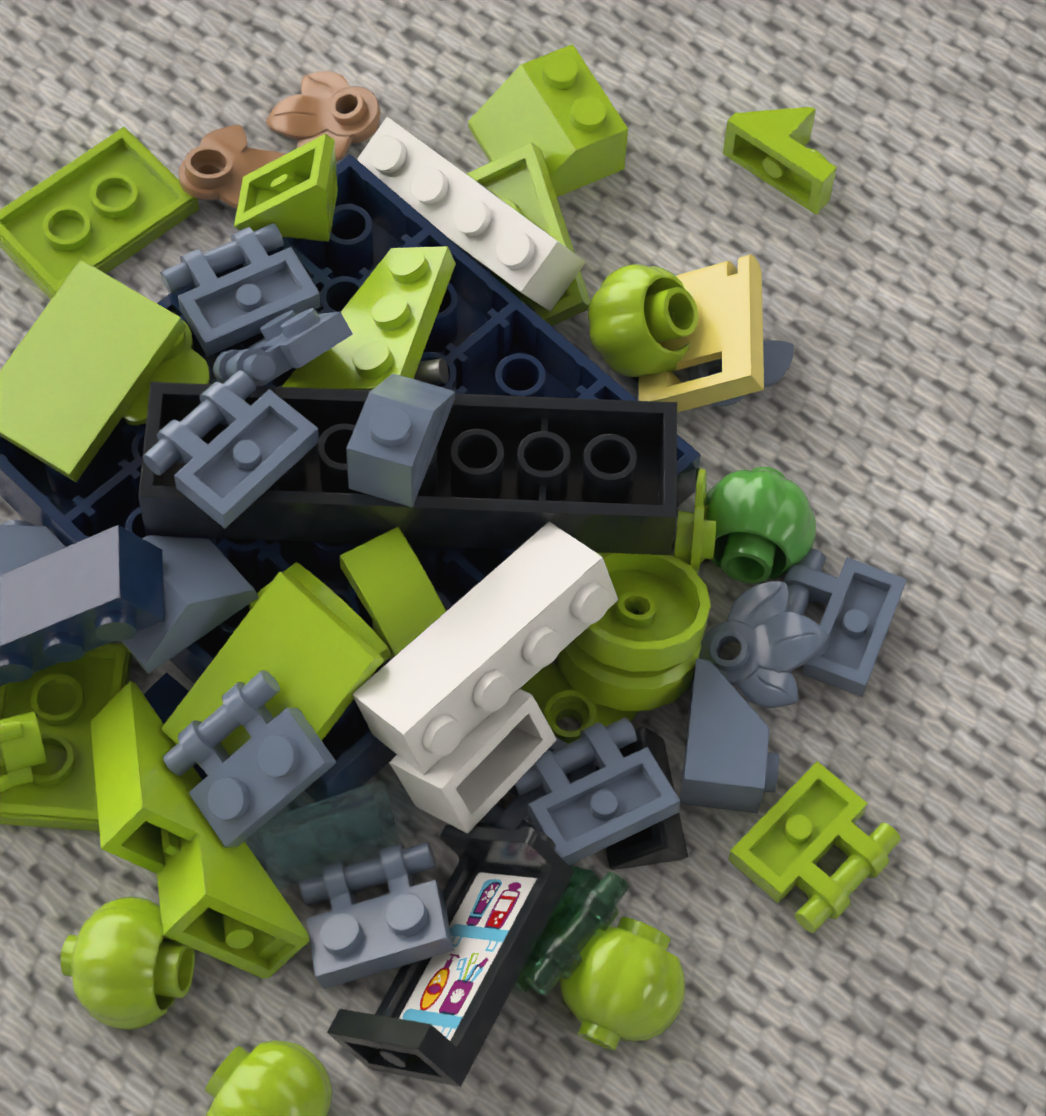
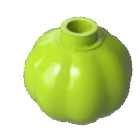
[588,264,698,377]
[60,897,195,1030]
[559,917,685,1051]
[204,1040,333,1116]

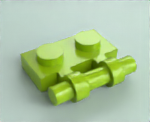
[728,761,901,933]

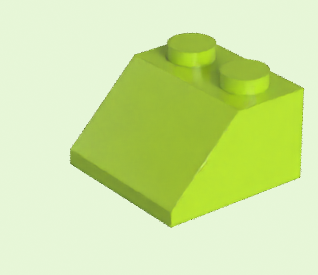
[468,44,628,197]

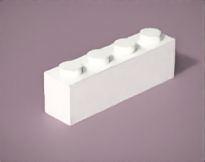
[357,117,586,311]
[352,522,618,775]

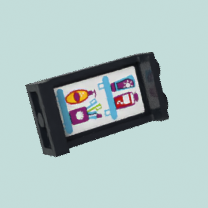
[327,823,575,1087]

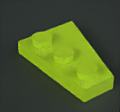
[467,142,590,326]
[282,246,456,390]

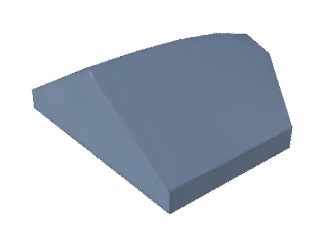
[121,535,258,674]

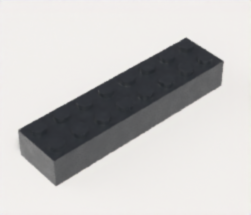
[138,382,677,555]

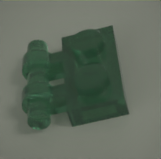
[513,865,629,996]

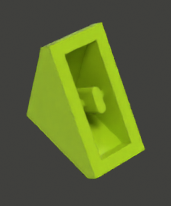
[234,133,338,242]

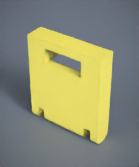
[639,254,764,413]

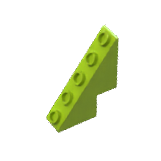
[90,681,310,979]

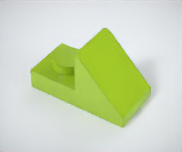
[722,107,837,215]

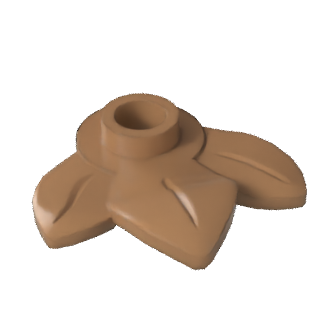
[266,71,381,162]
[179,125,287,209]

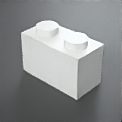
[389,689,557,834]

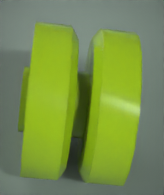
[557,553,711,711]

